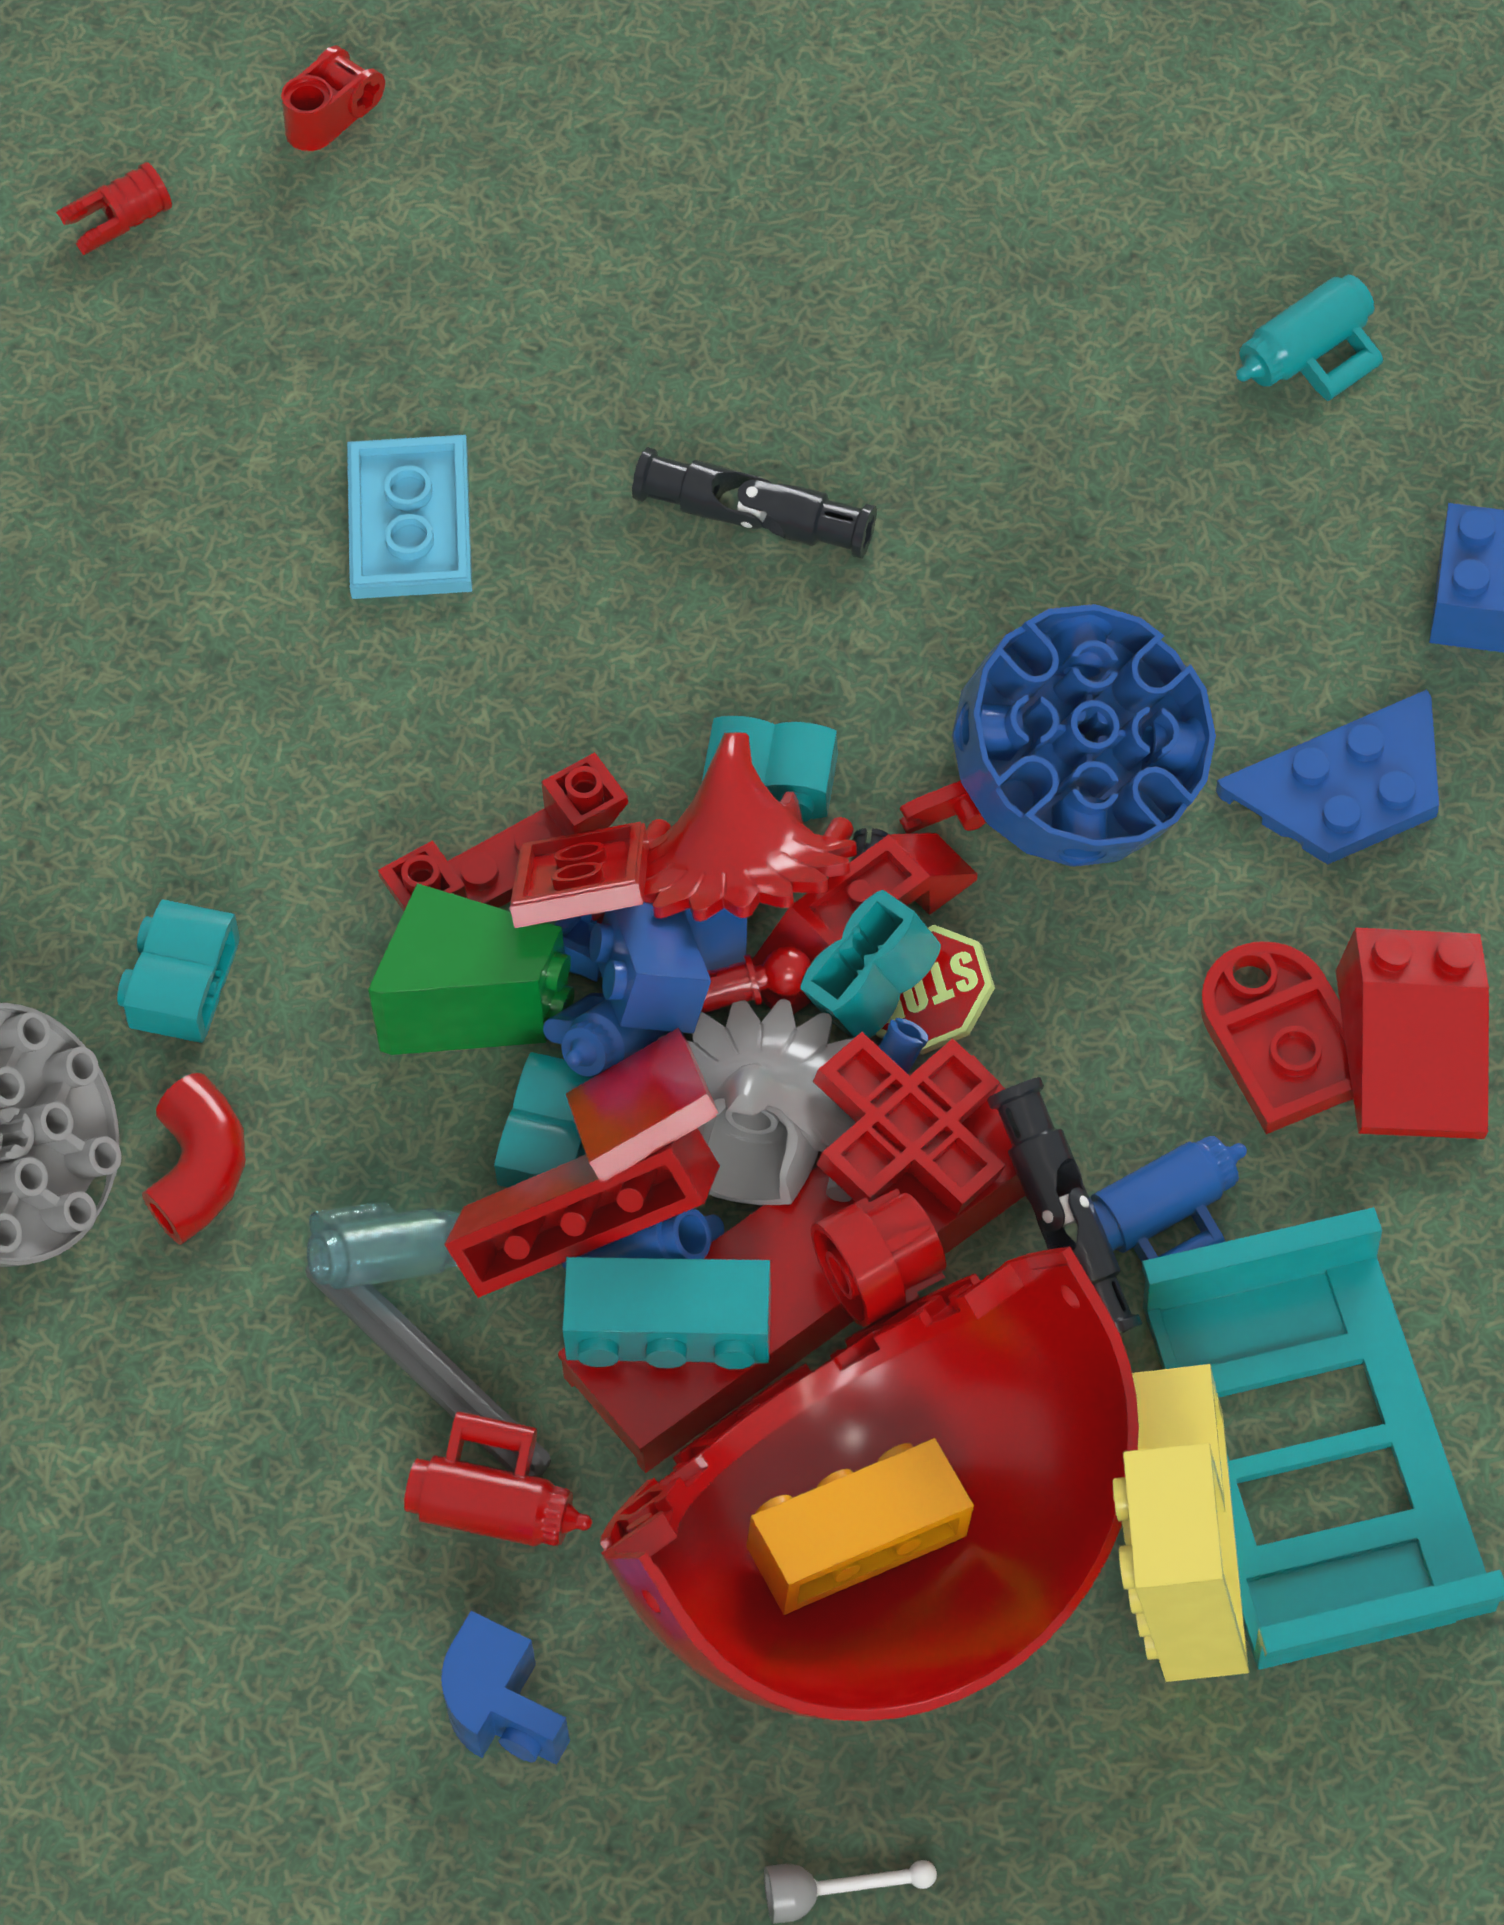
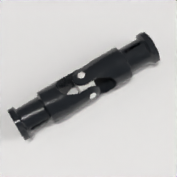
[632,447,877,559]
[987,1077,1142,1334]

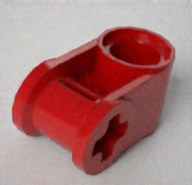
[281,45,385,151]

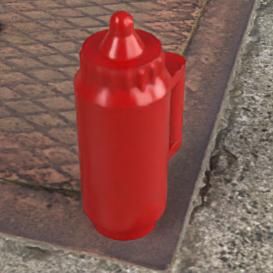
[404,1411,592,1546]

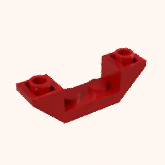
[378,752,628,911]
[752,833,977,1015]

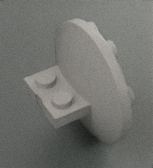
[0,1003,122,1267]

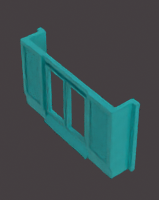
[1142,1207,1504,1670]

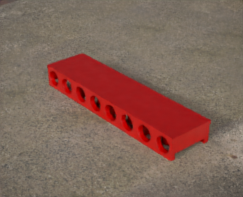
[558,1055,1026,1473]

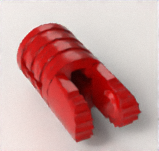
[56,162,172,256]

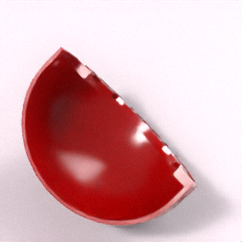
[600,1246,1139,1721]

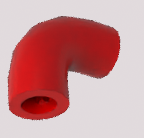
[142,1073,246,1245]

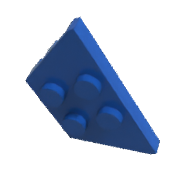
[1216,690,1439,865]

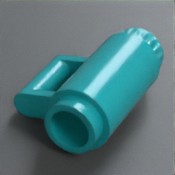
[1236,275,1383,401]

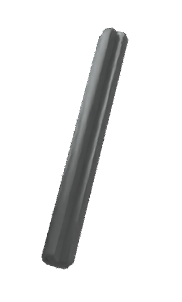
[305,1249,551,1478]

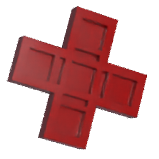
[813,1032,1006,1216]

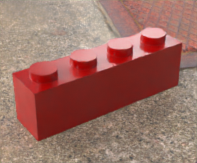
[444,1128,720,1298]

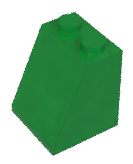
[368,883,575,1055]

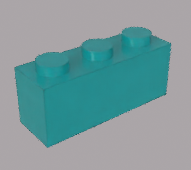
[563,1257,771,1369]

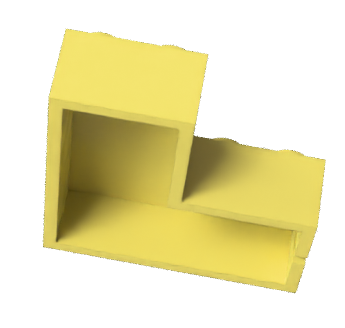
[1113,1364,1249,1682]

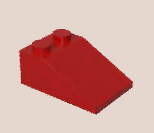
[1335,927,1489,1139]

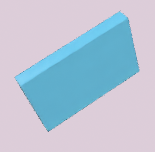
[347,435,472,599]

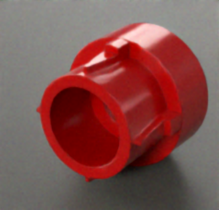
[810,1188,946,1327]

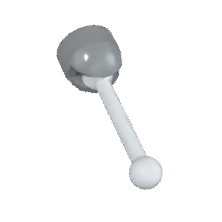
[764,1860,937,1924]

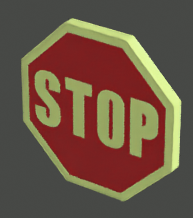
[876,925,995,1055]

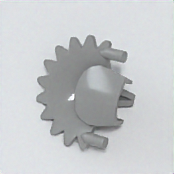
[657,999,856,1205]

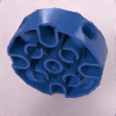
[952,604,1216,867]

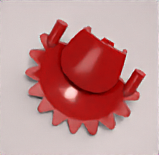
[643,732,857,921]

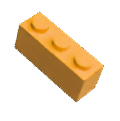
[746,1438,974,1615]

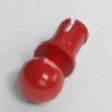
[701,946,811,1013]

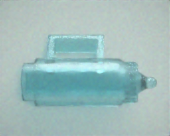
[307,1202,460,1289]

